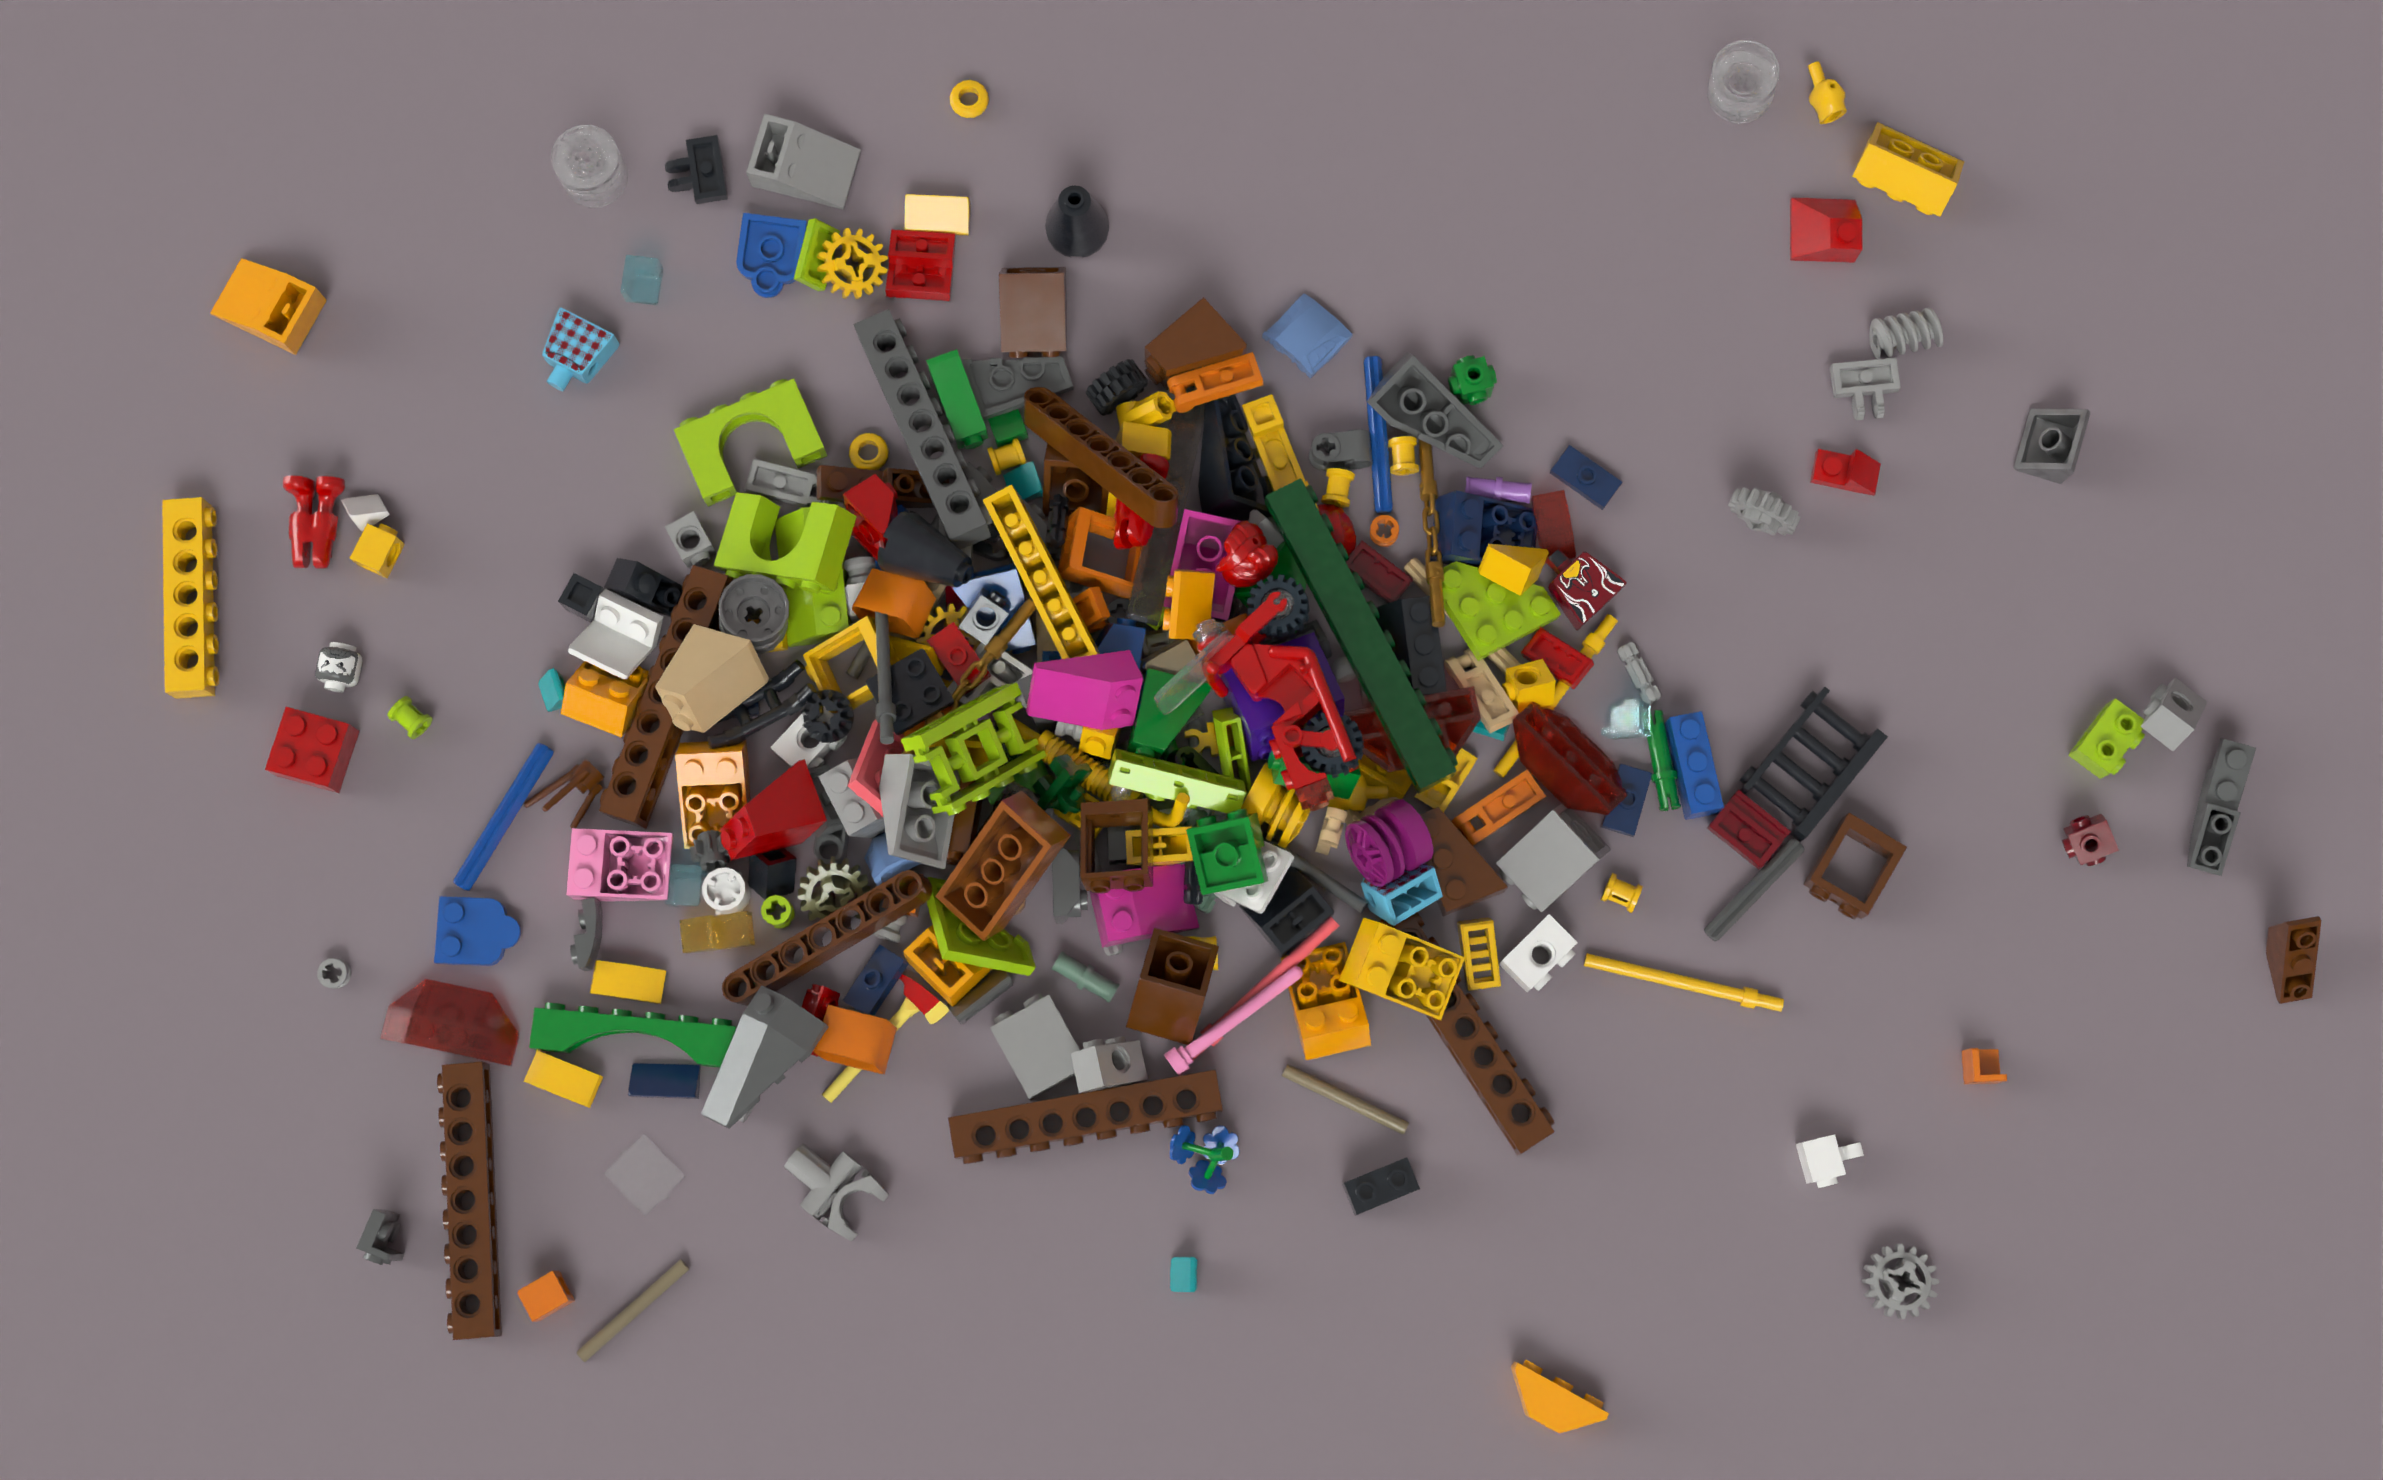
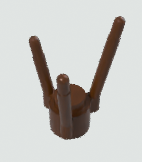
[524,759,605,829]

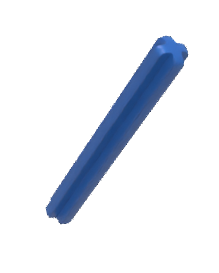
[1364,356,1393,513]
[453,743,554,891]

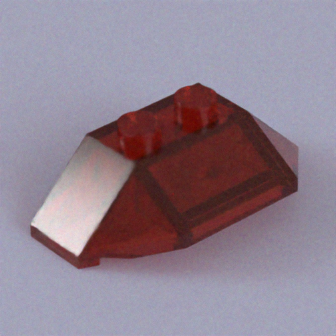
[1344,686,1481,773]
[1512,702,1628,815]
[380,979,520,1067]

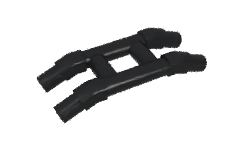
[707,659,817,749]

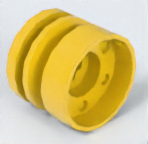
[1241,761,1314,849]

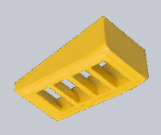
[1457,917,1501,991]

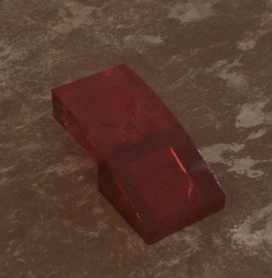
[1531,490,1576,564]

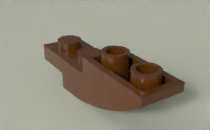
[817,465,949,508]

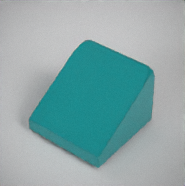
[1003,461,1043,502]
[538,668,566,712]
[1170,1257,1197,1292]

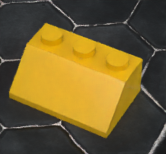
[1852,122,1964,217]

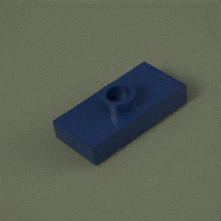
[1550,445,1622,510]
[1601,764,1652,837]
[842,945,909,1016]

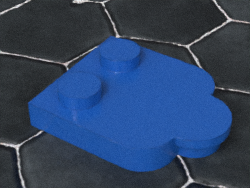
[736,213,808,298]
[434,896,521,966]

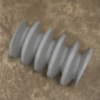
[1869,308,1943,359]

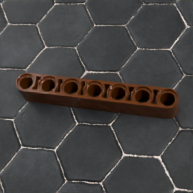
[1024,387,1179,528]
[722,870,932,1006]

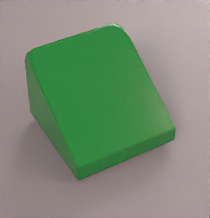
[988,409,1028,448]

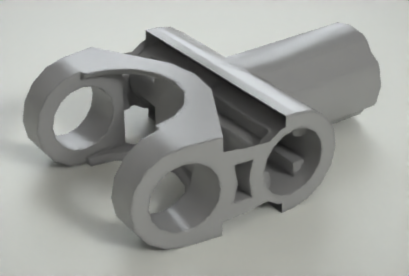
[784,1143,889,1241]

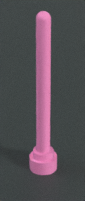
[1164,966,1303,1076]

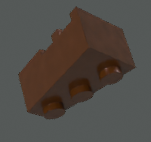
[1420,807,1508,917]

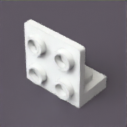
[568,589,663,679]
[1214,841,1294,914]

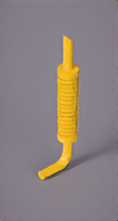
[1013,717,1190,828]

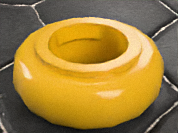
[950,80,989,118]
[849,433,889,470]

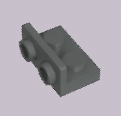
[356,1209,404,1265]

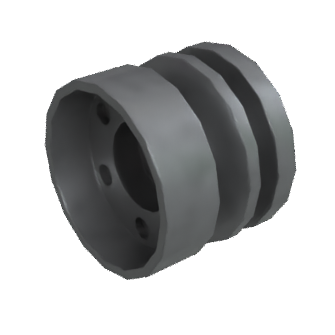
[719,574,789,655]

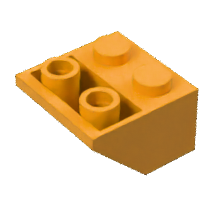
[1163,569,1215,640]
[561,661,649,737]
[903,925,992,1007]

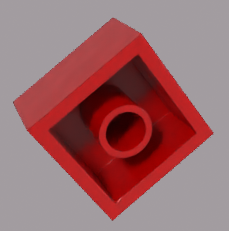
[265,707,360,793]

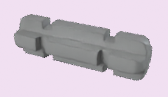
[1617,642,1661,705]

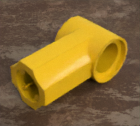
[1116,391,1176,429]

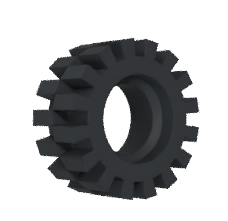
[1086,359,1148,416]

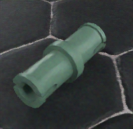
[1051,951,1120,1003]

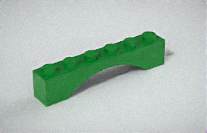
[529,1002,737,1068]

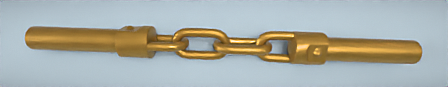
[1418,439,1445,627]
[902,599,1037,755]

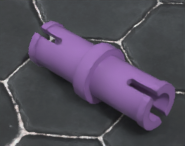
[1465,476,1532,504]

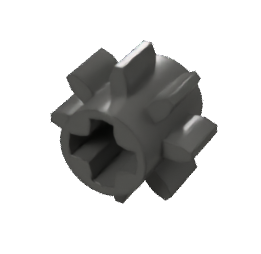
[690,830,730,872]

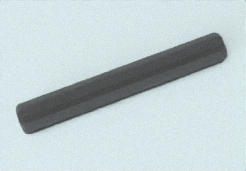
[1704,838,1805,941]

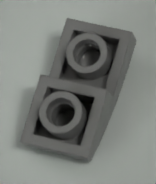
[570,897,603,972]

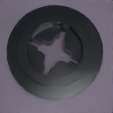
[801,690,854,743]

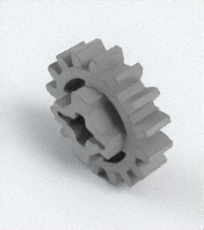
[1728,487,1801,536]
[1862,1244,1939,1319]

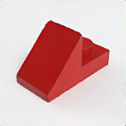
[1810,449,1881,496]

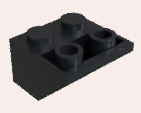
[1239,866,1334,958]

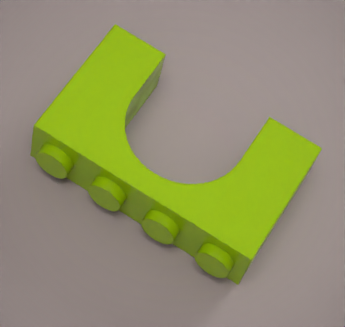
[673,378,828,507]
[714,492,857,594]

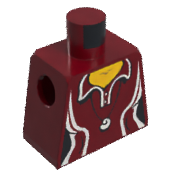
[1545,549,1627,631]

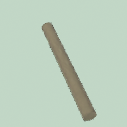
[1282,1064,1409,1135]
[576,1259,689,1362]

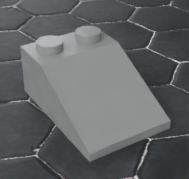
[879,754,961,869]

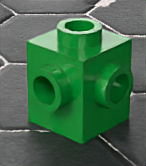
[1448,355,1497,405]

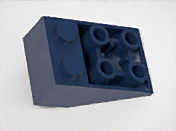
[1430,490,1538,568]

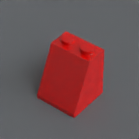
[720,759,827,860]

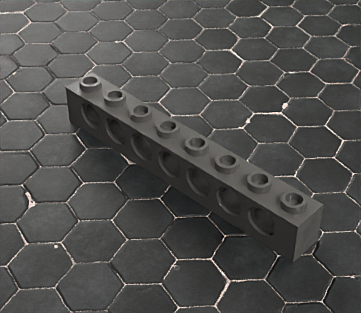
[853,309,993,549]

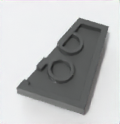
[961,357,1074,421]

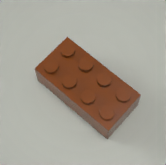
[935,791,1071,941]

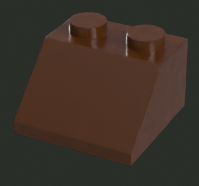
[1043,443,1109,517]

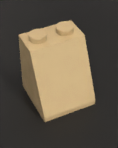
[655,624,769,733]

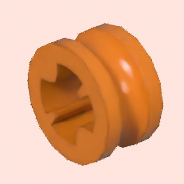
[1370,515,1399,547]

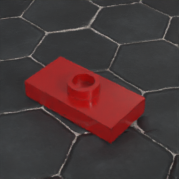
[926,621,992,695]
[1521,627,1594,689]

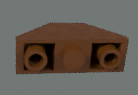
[2266,916,2322,1004]

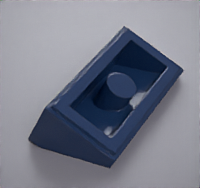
[628,1063,701,1099]

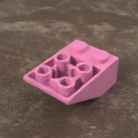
[566,828,673,901]

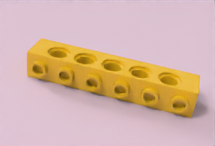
[983,484,1100,659]
[162,497,219,699]

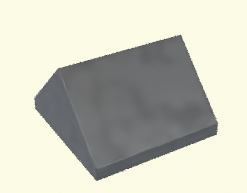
[2014,409,2091,484]

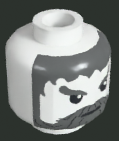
[315,642,363,693]

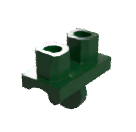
[1032,754,1093,814]

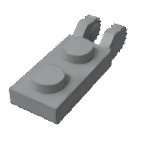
[744,459,835,507]

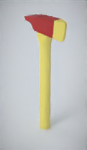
[822,974,949,1103]

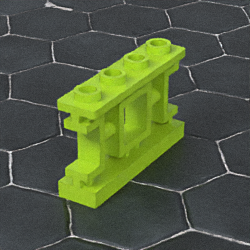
[900,682,1047,816]

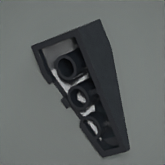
[1198,394,1272,521]

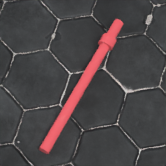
[1192,916,1340,1061]

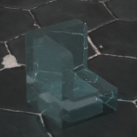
[620,255,663,305]
[1601,698,1650,740]
[665,864,707,908]

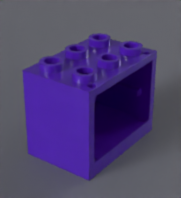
[1221,632,1345,762]

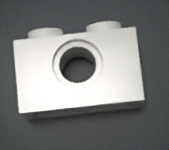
[770,707,847,768]
[1499,914,1578,992]

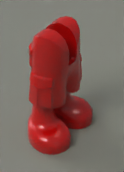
[1113,453,1170,550]
[283,475,345,569]

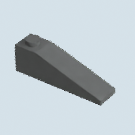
[1367,352,1504,469]
[701,985,828,1129]

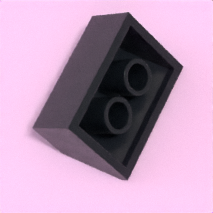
[1376,596,1447,702]

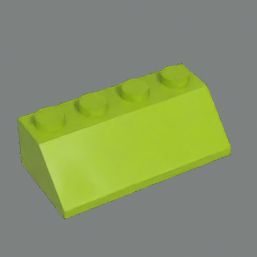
[775,507,852,647]

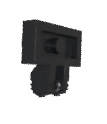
[665,135,728,204]

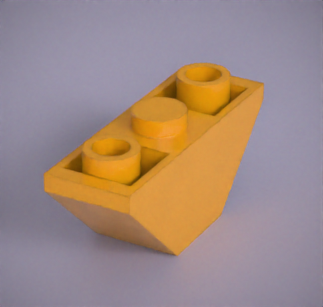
[1511,1359,1609,1434]

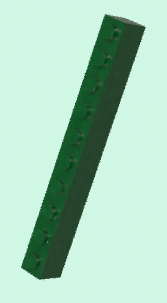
[1265,478,1458,794]

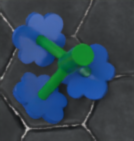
[1169,1125,1240,1194]

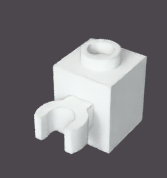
[1796,1134,1864,1188]

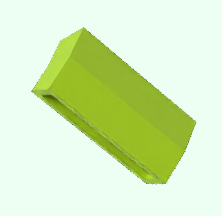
[1212,707,1252,797]

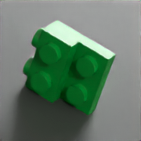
[1186,808,1269,895]

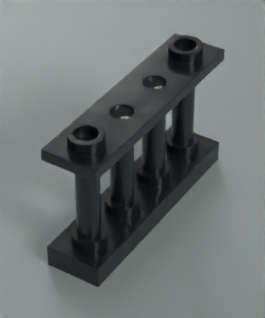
[1739,687,1888,842]

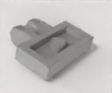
[1830,358,1901,420]

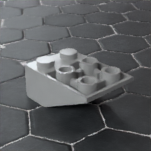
[746,114,861,210]

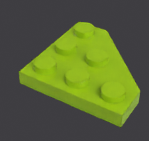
[1428,561,1561,661]
[927,877,1036,976]

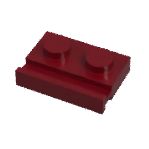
[1707,790,1791,870]

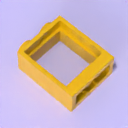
[803,616,900,714]

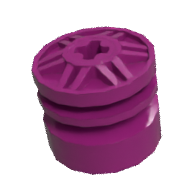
[1345,799,1433,887]

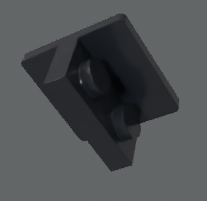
[866,648,954,735]

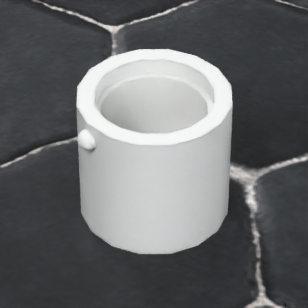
[702,867,751,915]

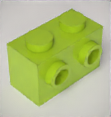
[2068,698,2145,779]

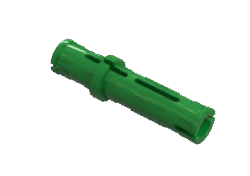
[1642,710,1681,811]

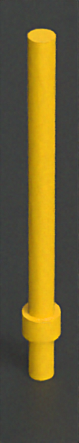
[1493,614,1618,778]
[1583,953,1784,1012]

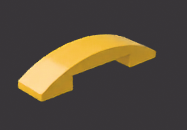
[1242,394,1319,511]

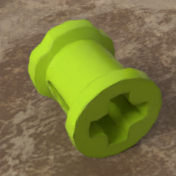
[387,696,433,740]
[761,895,795,929]

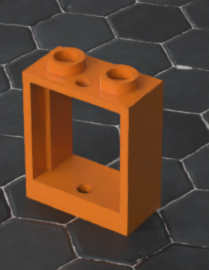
[1058,507,1153,599]

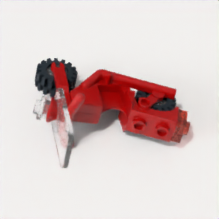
[1154,575,1364,811]

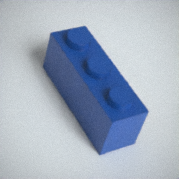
[1664,711,1724,820]

